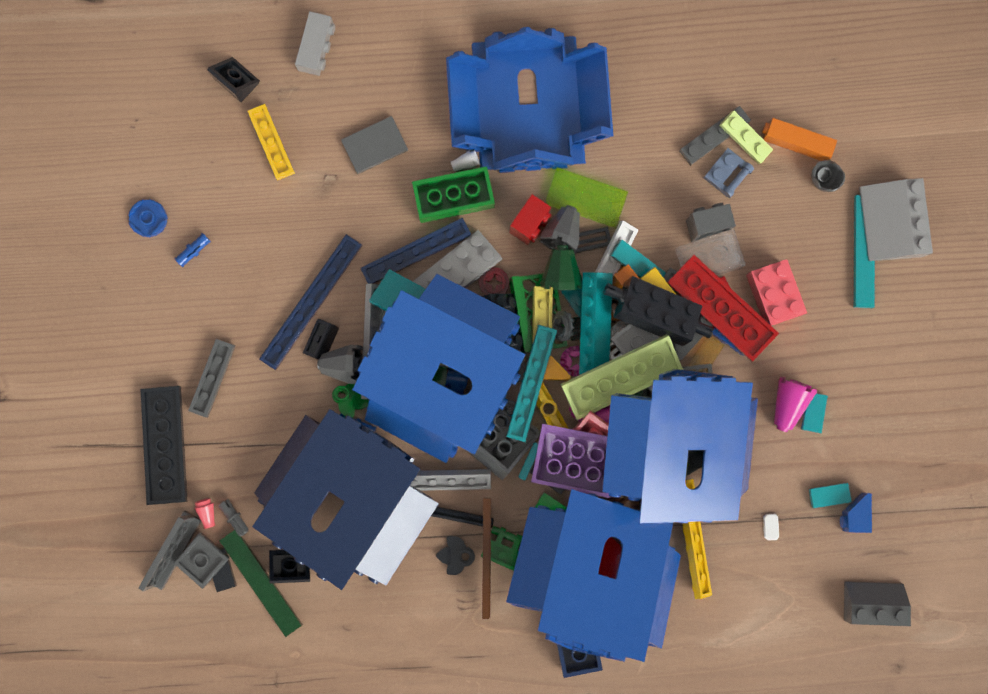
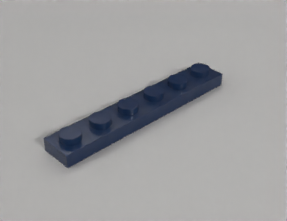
[360,218,471,284]

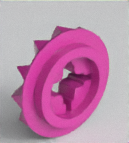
[560,346,580,376]

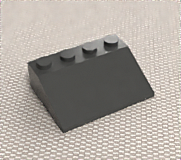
[466,404,541,480]

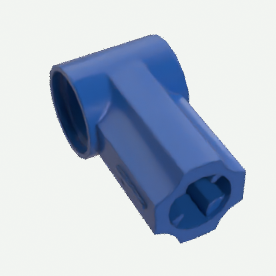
[446,369,468,395]

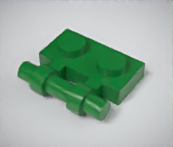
[481,525,522,571]

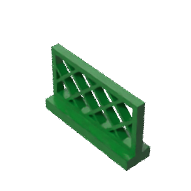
[509,273,568,354]

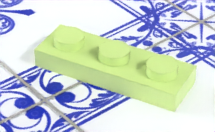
[719,111,773,164]

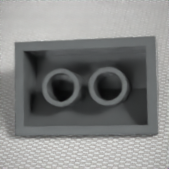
[844,581,911,626]

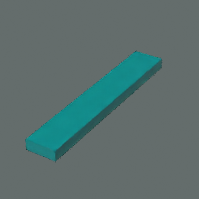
[853,195,875,309]
[506,325,557,442]

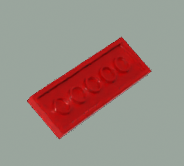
[667,255,779,362]

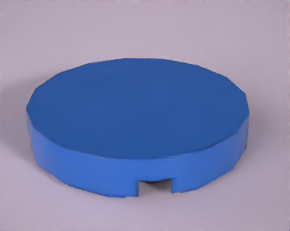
[128,199,168,237]

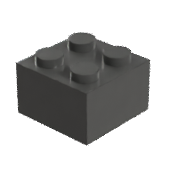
[686,202,736,242]

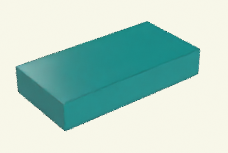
[801,393,828,433]
[518,442,538,481]
[809,483,852,508]

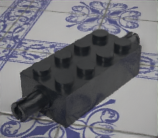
[603,276,714,346]

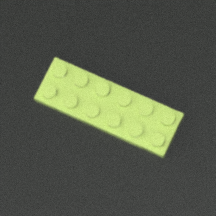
[561,334,683,420]

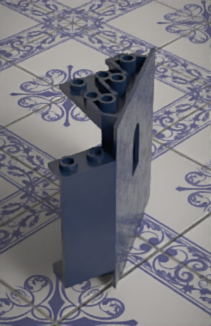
[252,409,439,590]

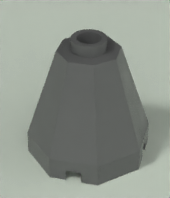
[539,205,580,254]
[317,345,363,384]

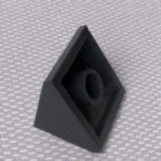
[207,57,260,103]
[269,550,310,584]

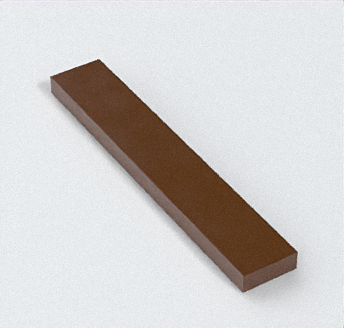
[482,498,491,619]

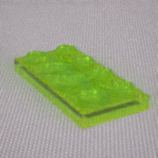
[545,167,628,228]

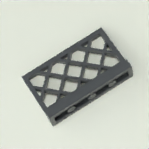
[138,511,201,591]

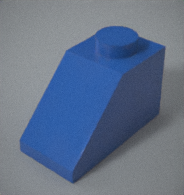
[840,493,872,533]

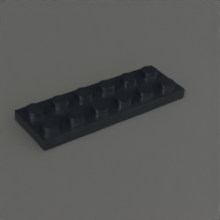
[140,386,188,505]

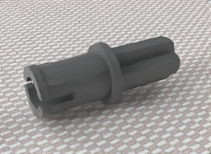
[218,499,249,536]

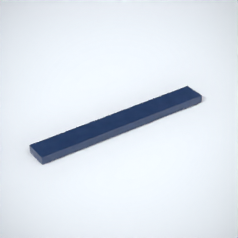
[259,234,362,370]

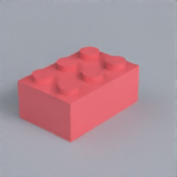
[746,259,807,326]

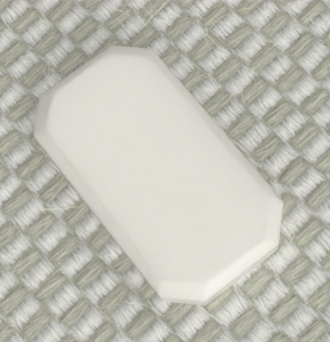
[763,514,779,540]

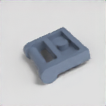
[704,148,754,198]

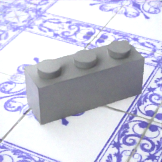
[295,11,335,76]

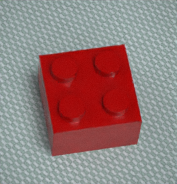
[509,194,552,245]

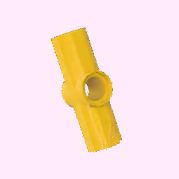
[536,381,569,429]

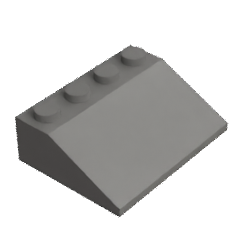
[859,178,933,261]

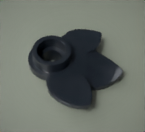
[436,536,475,575]

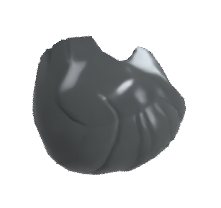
[811,160,845,192]

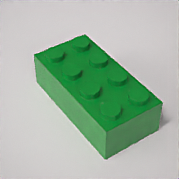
[412,166,495,223]

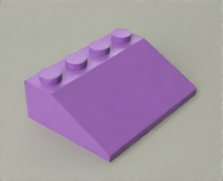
[531,424,612,498]

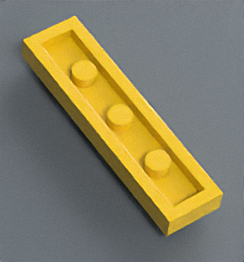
[248,104,295,180]

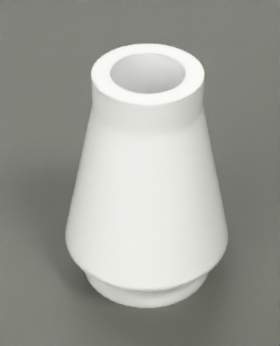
[451,150,480,172]

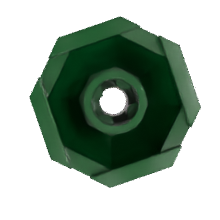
[541,245,582,290]

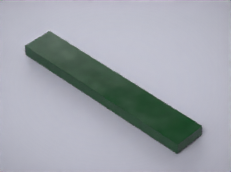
[219,530,303,637]

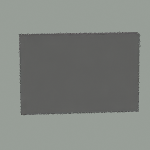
[341,116,408,174]

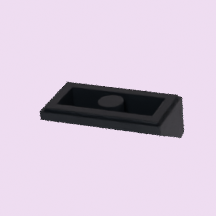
[303,319,339,360]

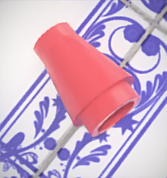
[194,498,215,529]

